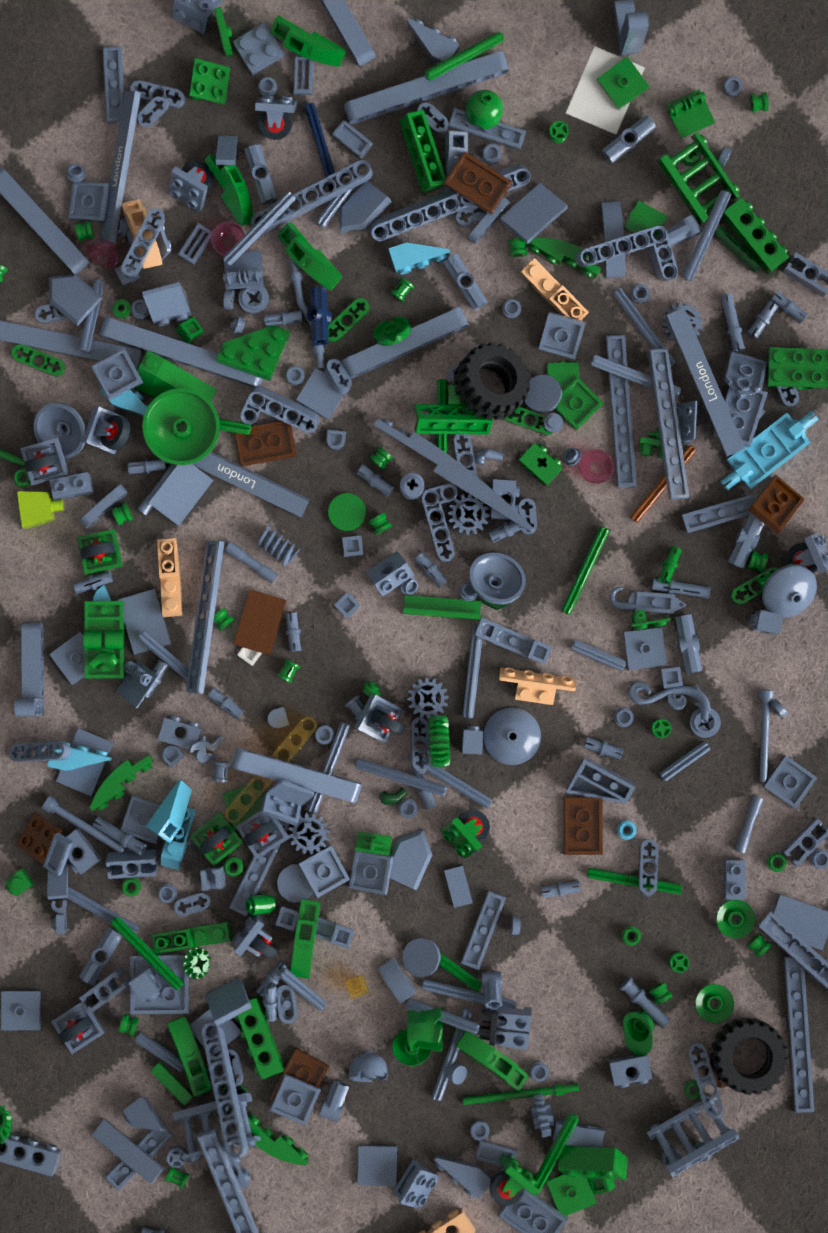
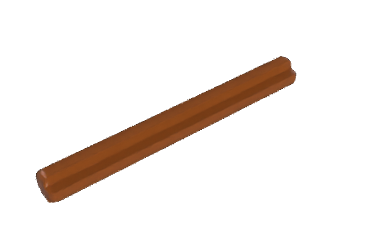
[630,445,696,523]

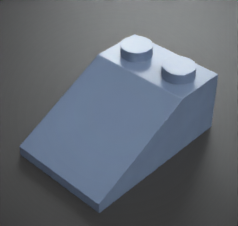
[142,282,192,326]

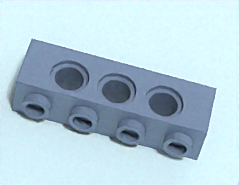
[0,1133,62,1176]

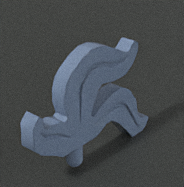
[189,736,225,763]

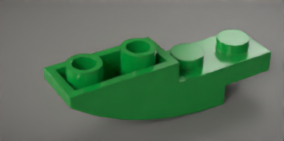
[270,15,346,67]
[205,154,254,227]
[277,222,343,290]
[527,238,601,279]
[90,755,155,812]
[291,899,321,979]
[152,921,232,954]
[167,1015,212,1097]
[455,1031,529,1092]
[247,1113,309,1166]

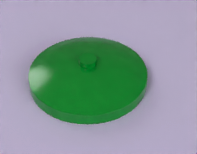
[143,388,220,466]

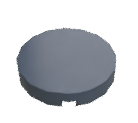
[525,375,562,413]
[277,864,313,903]
[402,938,441,977]

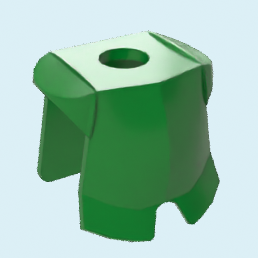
[407,1007,443,1051]

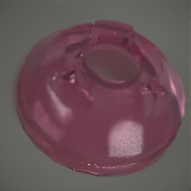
[211,221,245,256]
[86,239,119,269]
[579,449,614,484]

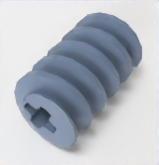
[400,473,424,500]
[258,525,300,566]

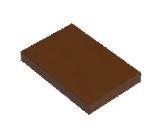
[443,151,513,215]
[234,420,297,467]
[748,475,805,535]
[233,590,287,655]
[564,797,603,855]
[268,1048,330,1102]

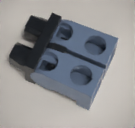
[479,1006,532,1050]

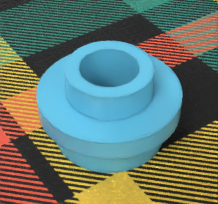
[617,820,636,840]

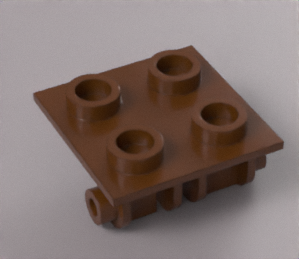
[15,812,63,864]

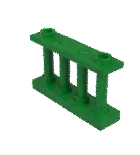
[657,132,740,224]

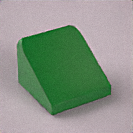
[175,316,205,344]
[588,1177,615,1195]

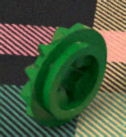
[183,948,212,979]

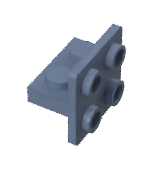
[393,1160,440,1209]

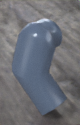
[475,449,504,465]

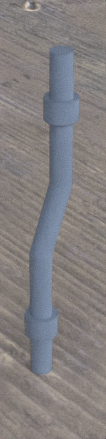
[289,259,325,370]

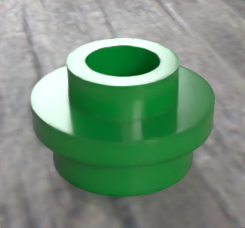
[112,299,131,319]
[14,469,31,488]
[362,681,381,697]
[767,852,787,872]
[224,857,243,876]
[122,877,141,897]
[621,926,641,946]
[684,1080,701,1100]

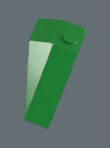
[134,350,217,402]

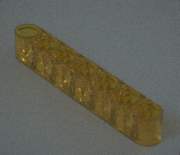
[225,716,317,823]

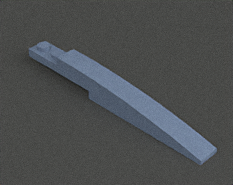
[374,419,535,533]
[758,911,828,991]

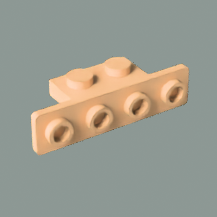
[499,667,576,705]

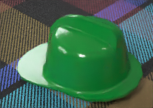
[623,1010,654,1056]

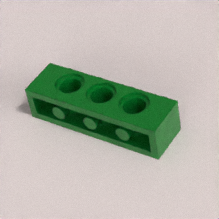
[399,110,446,193]
[722,198,789,275]
[235,996,285,1079]

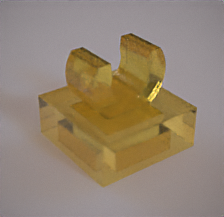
[344,974,369,999]

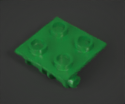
[189,58,230,105]
[665,89,716,139]
[629,610,671,631]

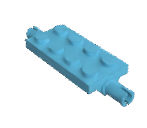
[720,411,818,491]

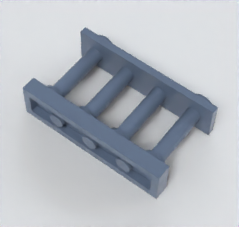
[172,1093,261,1163]
[647,1094,740,1178]

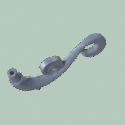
[629,682,711,723]

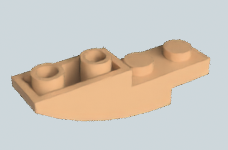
[122,199,162,269]
[520,258,589,320]
[157,538,183,617]

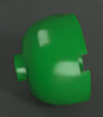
[465,89,503,129]

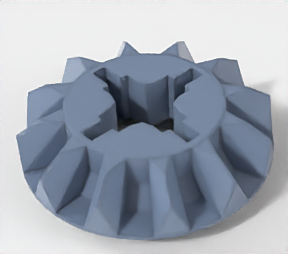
[238,286,269,314]
[689,708,721,738]

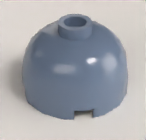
[349,1050,388,1082]

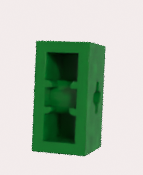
[518,443,563,487]

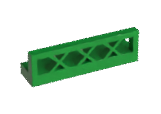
[414,404,493,435]
[403,595,481,621]

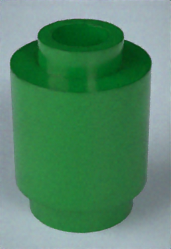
[245,894,276,915]

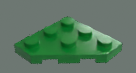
[216,325,290,381]

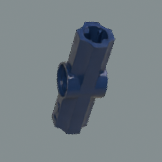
[306,286,332,346]

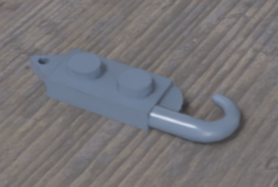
[609,587,686,614]

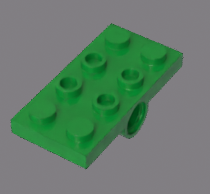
[767,347,828,390]
[84,601,124,678]

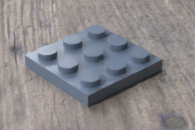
[130,954,189,1014]

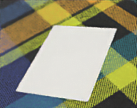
[566,46,645,134]

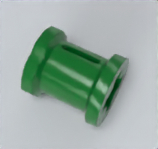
[390,277,414,302]
[276,659,300,683]
[165,1167,190,1190]

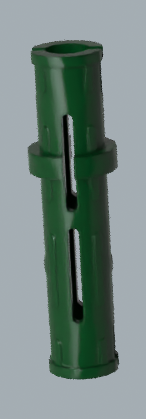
[713,226,762,273]

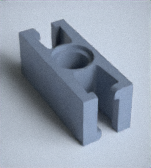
[783,253,828,297]
[781,818,828,866]
[106,849,158,879]
[200,866,226,891]
[80,966,132,1013]
[552,1120,605,1147]

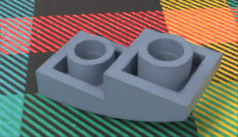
[378,958,417,1003]

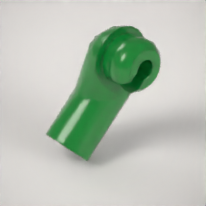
[88,651,118,668]

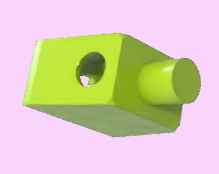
[17,491,64,529]

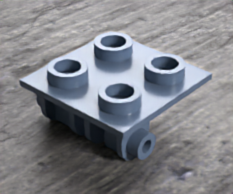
[223,251,264,290]
[676,401,697,443]
[116,660,159,708]

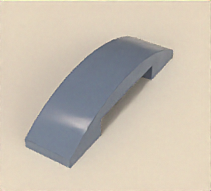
[601,201,625,278]
[475,618,552,665]
[276,906,355,949]

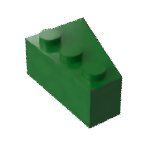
[558,1146,628,1181]

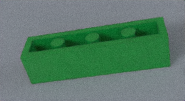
[150,1061,193,1106]

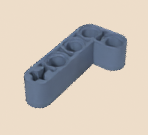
[240,386,320,433]
[422,484,457,563]

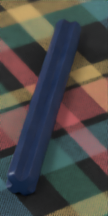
[305,103,335,192]

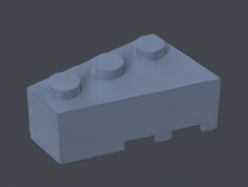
[566,756,636,804]

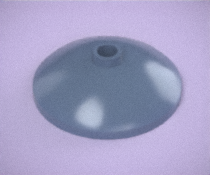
[34,402,86,459]
[469,553,526,604]
[762,564,817,618]
[483,708,541,765]

